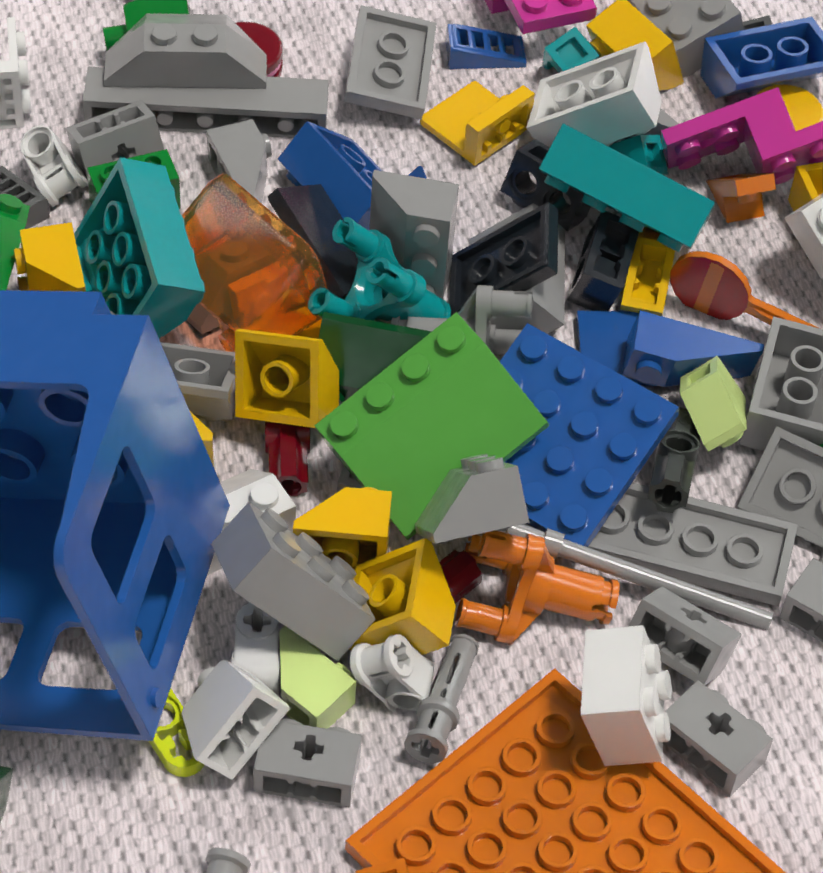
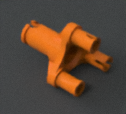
[454,530,620,645]

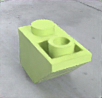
[680,356,747,452]
[279,626,357,729]

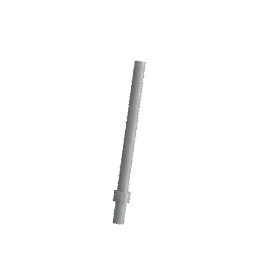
[506,524,773,630]

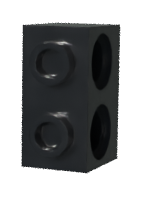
[500,139,591,232]
[567,211,639,311]

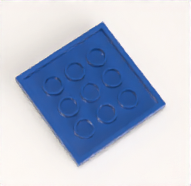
[499,323,679,547]

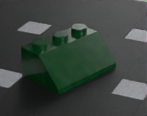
[319,312,432,405]

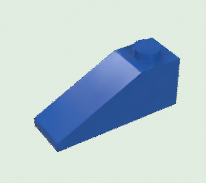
[622,310,764,387]

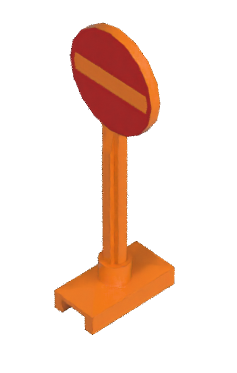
[670,251,818,328]

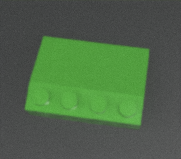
[314,312,549,540]

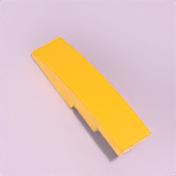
[620,226,675,316]

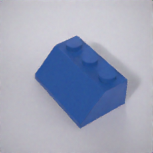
[700,17,823,99]
[278,121,382,230]

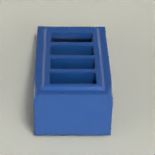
[445,24,527,69]

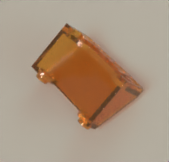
[182,173,327,352]

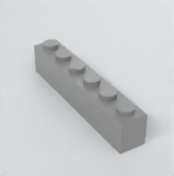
[83,67,329,138]

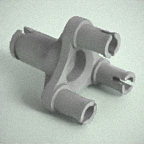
[391,285,533,355]

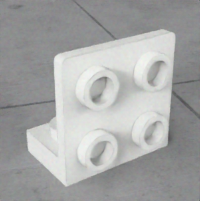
[0,17,31,129]

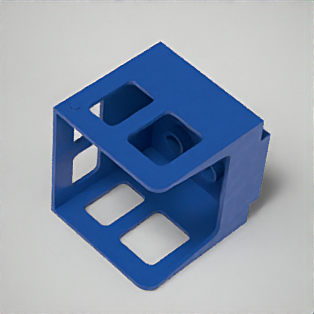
[0,290,230,741]

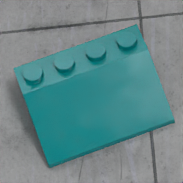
[539,123,715,252]
[74,157,205,339]

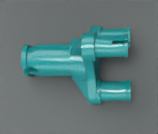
[308,217,451,321]

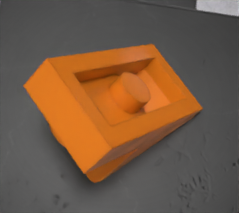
[706,173,776,223]

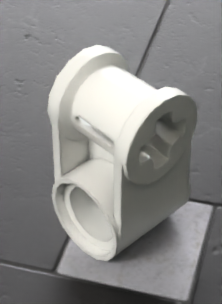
[20,125,88,207]
[231,603,280,696]
[350,634,434,715]

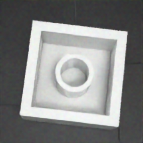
[581,625,672,766]

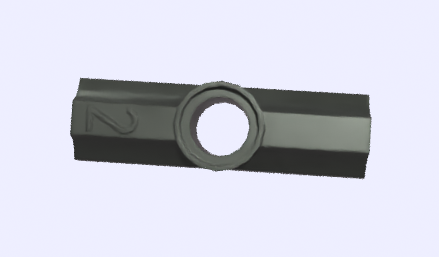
[648,407,700,514]

